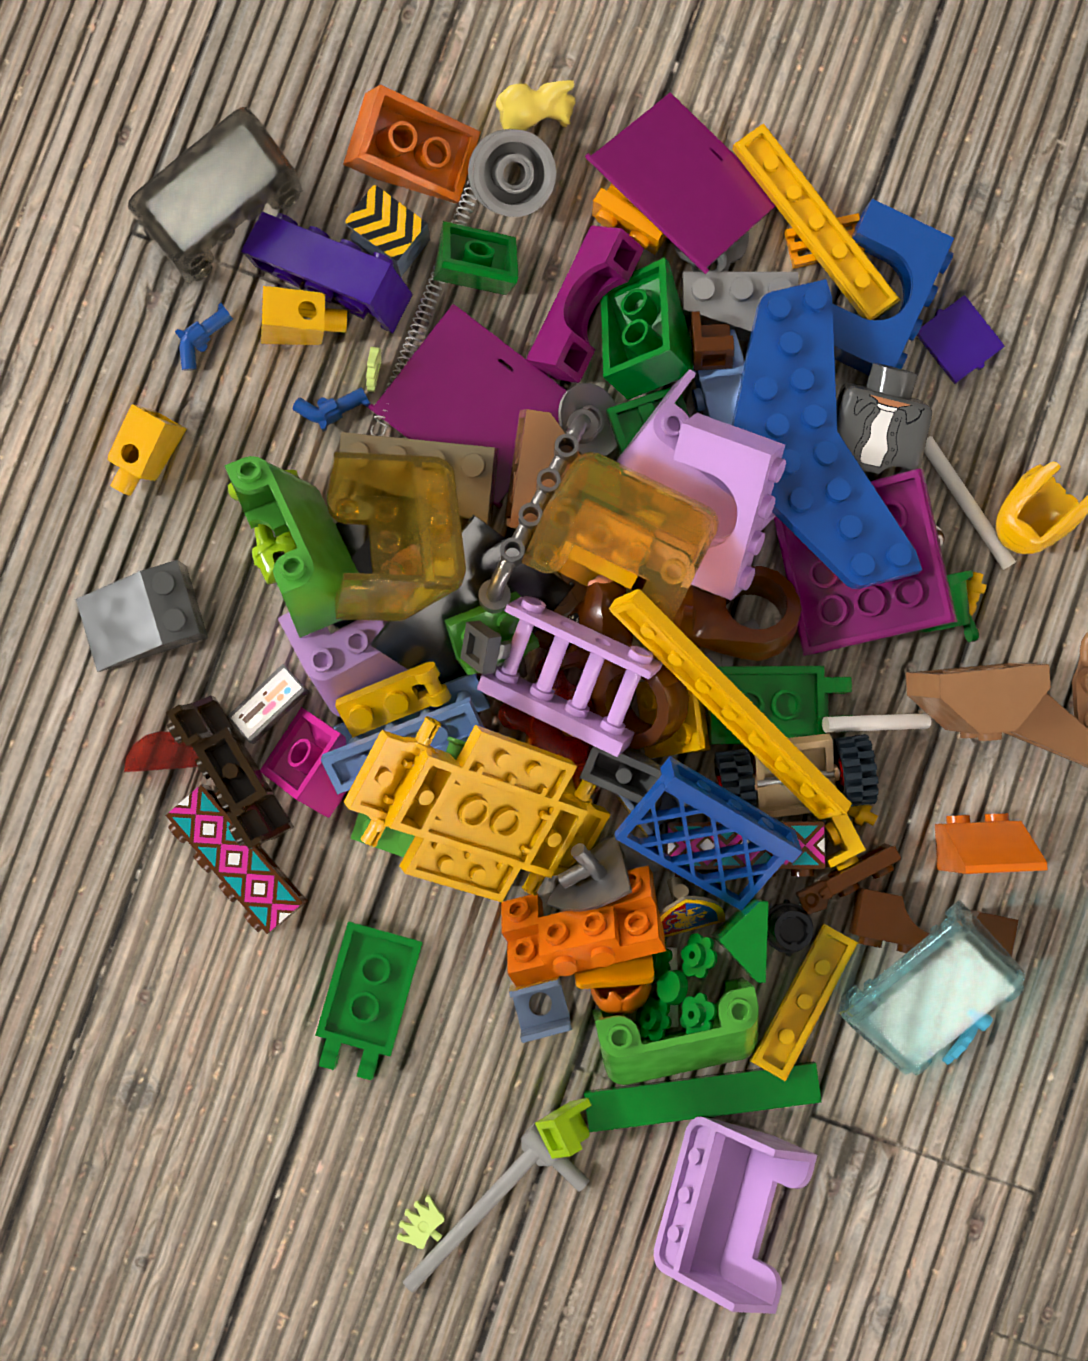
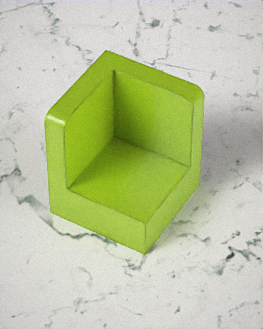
[535,1098,591,1159]

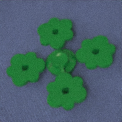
[636,933,717,1042]

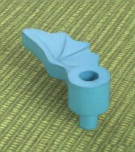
[942,1007,993,1065]

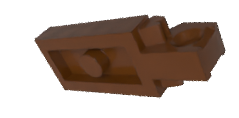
[795,843,901,915]

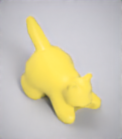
[495,80,576,131]

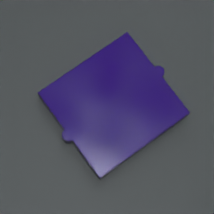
[917,295,1005,384]

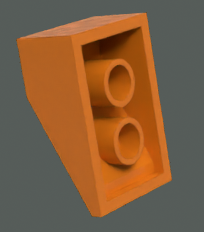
[343,84,481,203]
[935,813,1048,874]

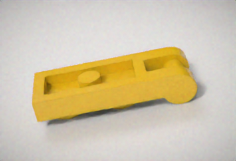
[335,662,451,738]

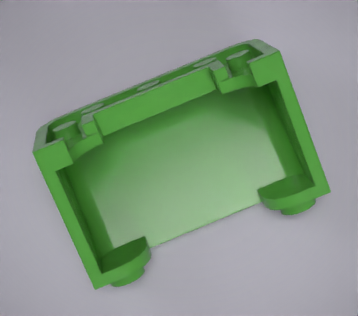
[224,456,367,638]
[592,977,759,1085]

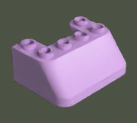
[278,545,429,717]
[654,1117,817,1314]

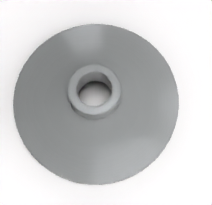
[558,383,617,459]

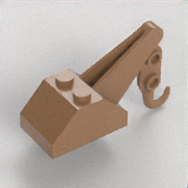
[504,409,588,615]
[906,632,1088,768]

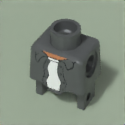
[836,363,932,475]

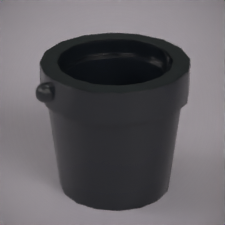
[767,899,814,957]

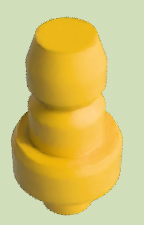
[967,572,987,616]
[847,805,878,826]

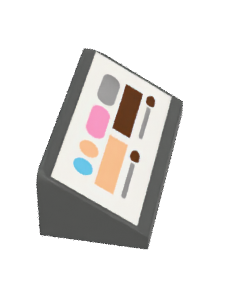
[227,664,310,744]

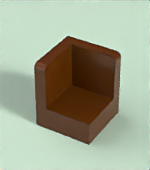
[691,311,734,371]

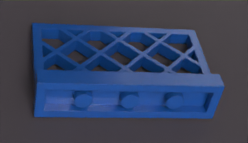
[614,756,802,911]

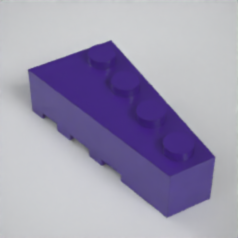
[241,211,413,334]

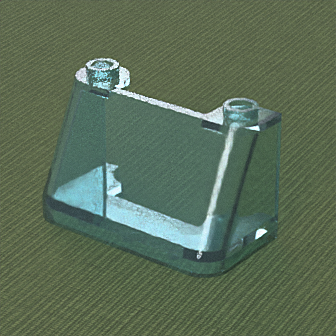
[839,900,1025,1075]

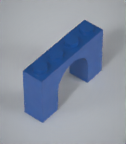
[832,199,954,376]

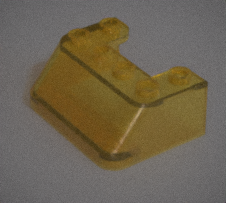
[327,452,466,621]
[521,452,719,622]

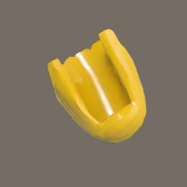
[996,461,1088,555]

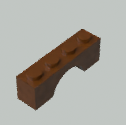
[849,888,1019,971]

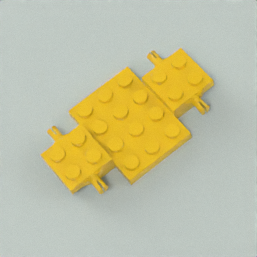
[344,716,611,903]

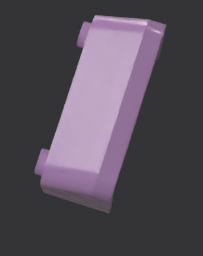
[614,369,775,536]

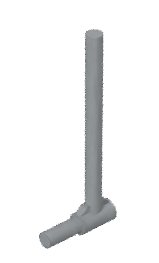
[403,1123,590,1293]

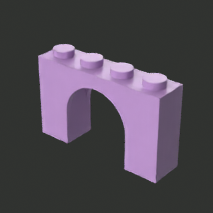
[646,413,786,600]

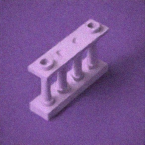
[477,596,663,757]

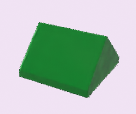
[433,221,518,295]
[711,898,768,983]

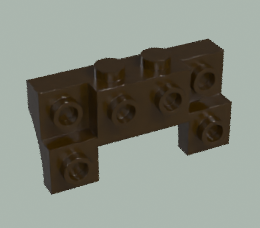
[166,695,294,849]

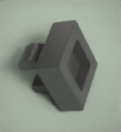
[460,620,512,675]

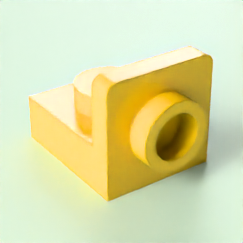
[824,814,866,871]

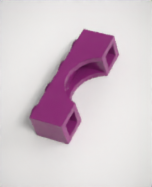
[526,226,644,383]

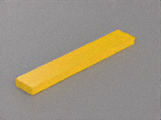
[732,123,900,320]

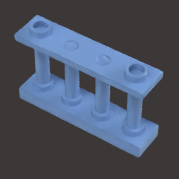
[321,673,490,795]

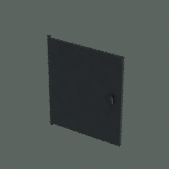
[370,514,575,695]

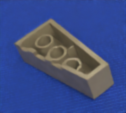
[338,432,499,525]

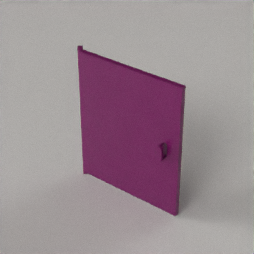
[585,92,776,274]
[368,304,566,509]

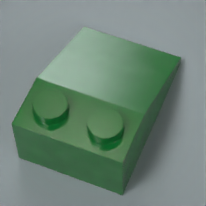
[601,258,694,400]

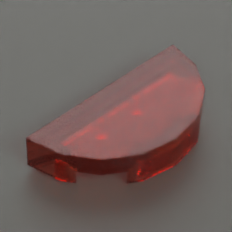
[124,731,199,773]

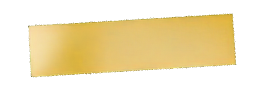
[750,924,858,1081]

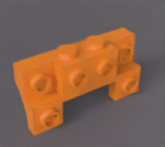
[501,865,666,987]

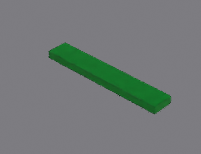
[584,1061,822,1133]

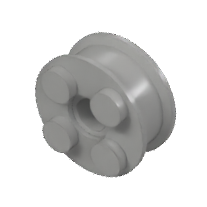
[468,129,556,217]

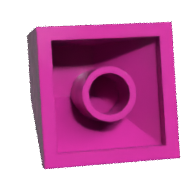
[260,707,346,818]

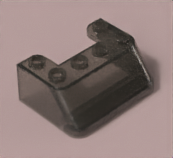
[128,107,303,286]

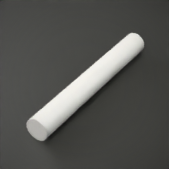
[822,713,931,732]

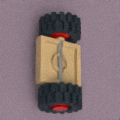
[714,733,879,818]

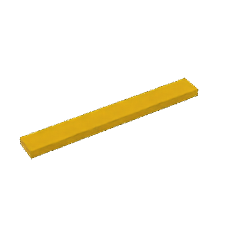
[609,589,852,820]

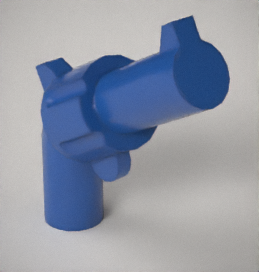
[175,303,233,371]
[292,387,370,432]

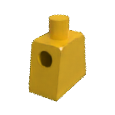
[261,286,347,345]
[107,404,187,496]

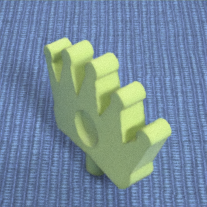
[366,347,381,392]
[397,1195,445,1249]

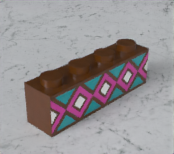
[166,784,308,934]
[665,821,825,877]

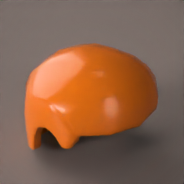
[590,983,652,1015]

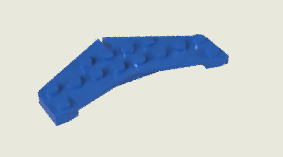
[731,279,922,589]

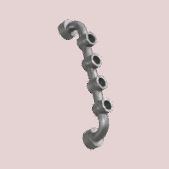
[479,409,598,613]

